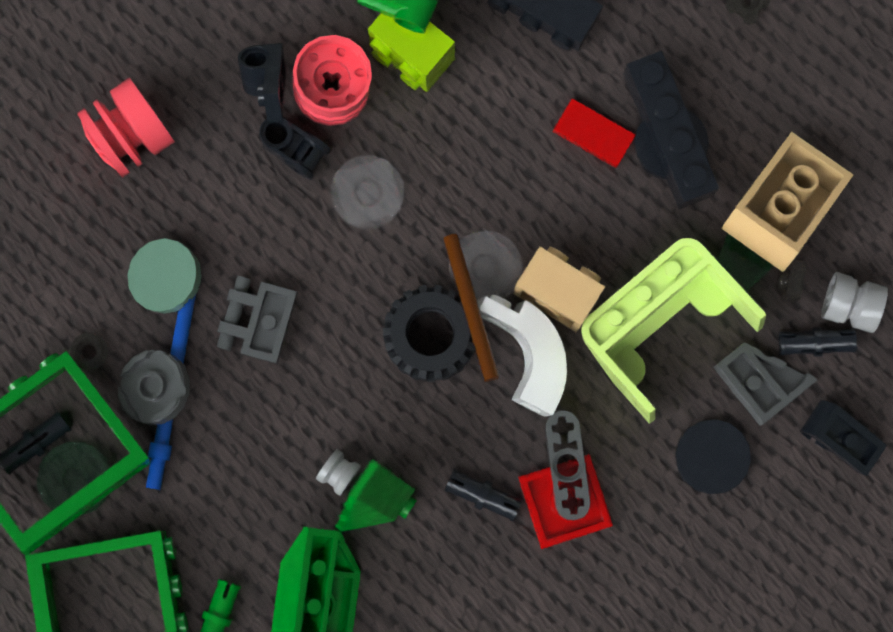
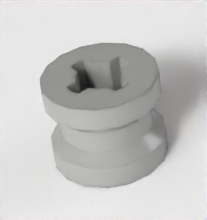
[316,449,362,496]

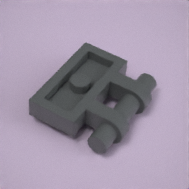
[217,276,298,364]

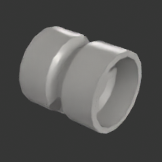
[821,272,888,333]

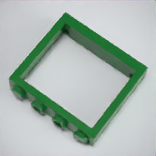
[0,351,151,556]
[25,531,189,632]

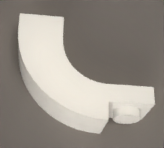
[477,295,567,417]

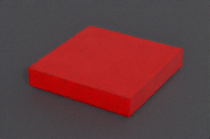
[518,454,613,549]

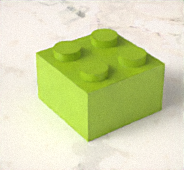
[368,13,455,92]

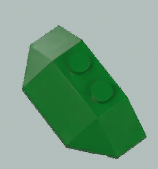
[271,527,361,632]

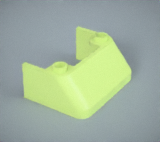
[582,238,766,424]

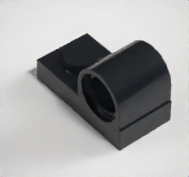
[238,43,286,122]
[800,400,887,476]

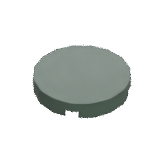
[127,238,202,314]

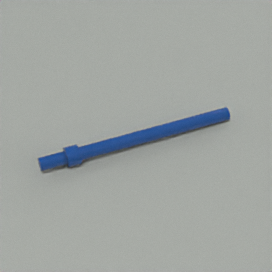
[146,295,196,490]

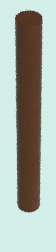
[443,234,499,382]

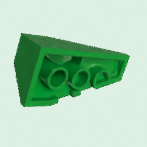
[335,460,417,532]

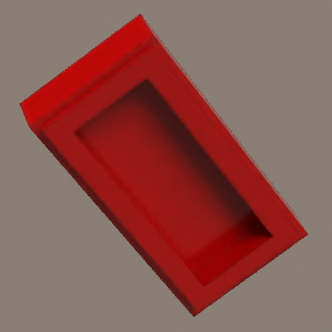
[553,99,636,168]

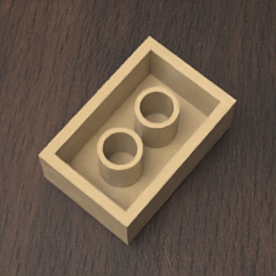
[721,132,853,272]

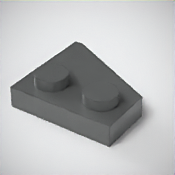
[713,342,817,426]

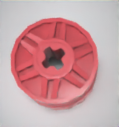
[293,35,372,126]
[77,77,175,178]

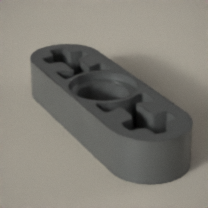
[545,411,590,520]

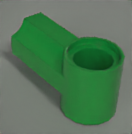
[357,0,439,34]

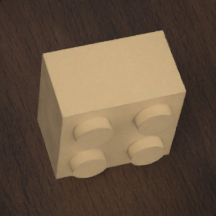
[513,246,605,333]

